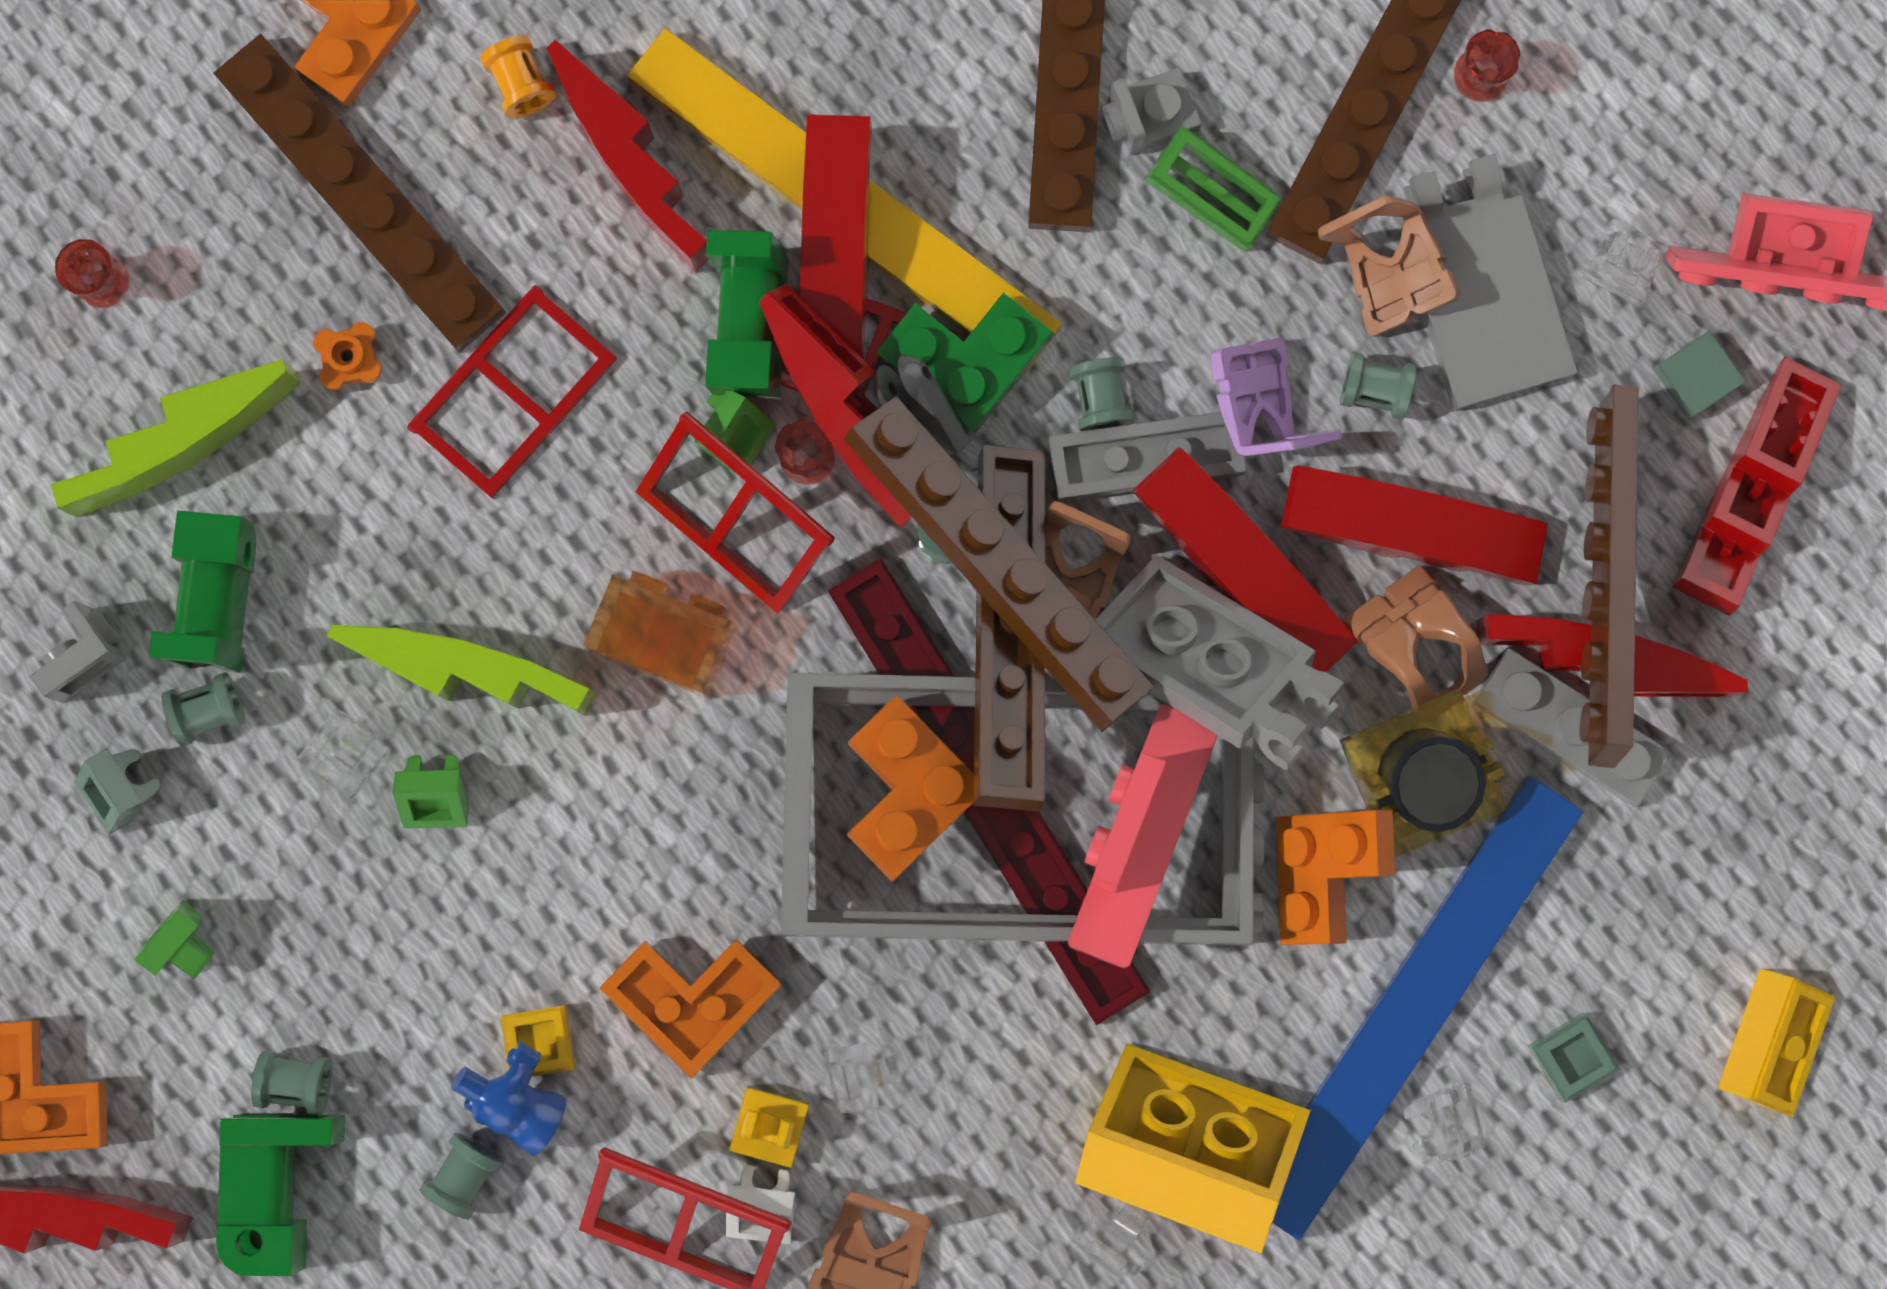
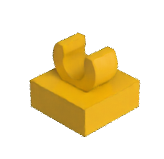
[729,1086,810,1168]

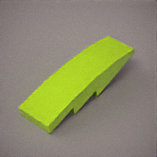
[51,359,300,517]
[326,624,597,716]

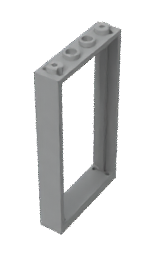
[781,673,1264,946]

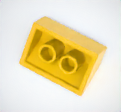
[1075,1043,1311,1254]

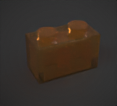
[583,571,736,698]

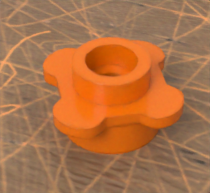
[313,322,382,390]

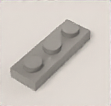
[1048,412,1246,502]
[1472,648,1673,807]

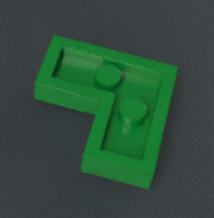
[876,292,1055,433]

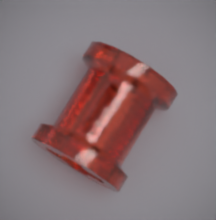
[1453,29,1520,102]
[55,239,130,308]
[775,419,836,485]

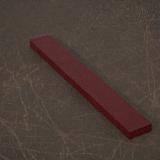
[828,558,1151,1026]

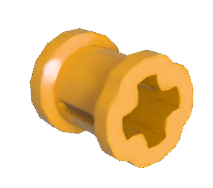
[480,35,556,119]

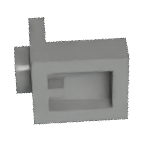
[1103,67,1202,155]
[29,601,127,703]

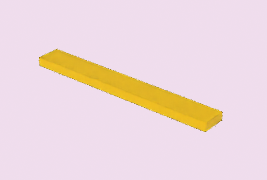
[626,28,1062,377]

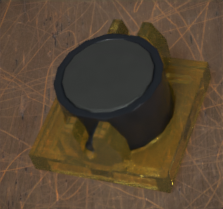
[1339,690,1507,857]

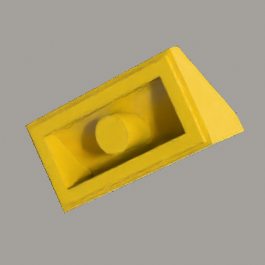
[1718,969,1835,1118]

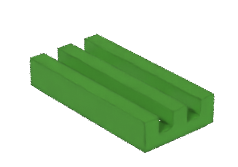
[1143,125,1283,251]

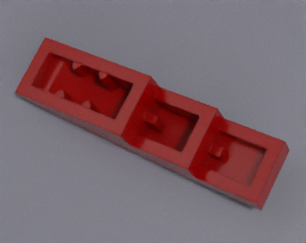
[546,39,709,273]
[800,114,872,360]
[759,284,912,528]
[1673,357,1842,616]
[1132,447,1358,672]
[1281,465,1548,585]
[1476,614,1748,698]
[0,1184,193,1254]

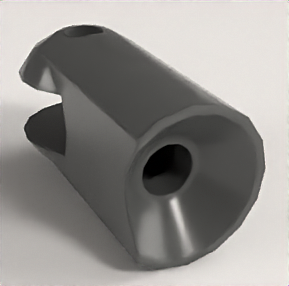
[874,354,971,455]

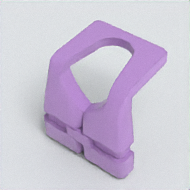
[1210,337,1342,456]

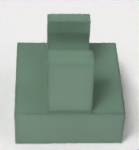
[74,749,161,835]

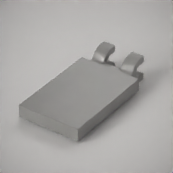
[1398,154,1578,412]
[1095,554,1344,771]

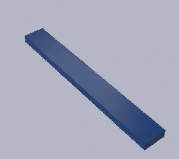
[1272,776,1584,1241]

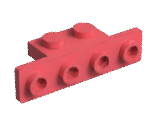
[1664,193,1887,311]
[1068,704,1218,969]

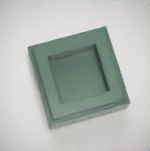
[1653,330,1746,420]
[1528,1013,1620,1103]

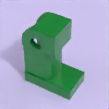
[705,230,789,397]
[148,510,257,673]
[216,1114,345,1276]

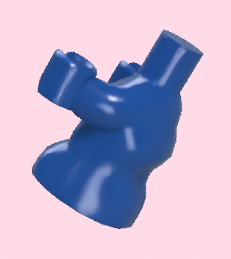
[451,1041,566,1156]

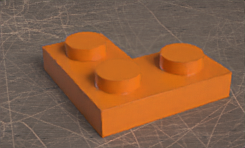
[294,0,421,108]
[846,695,974,882]
[1275,810,1395,945]
[599,939,783,1079]
[0,1020,108,1154]

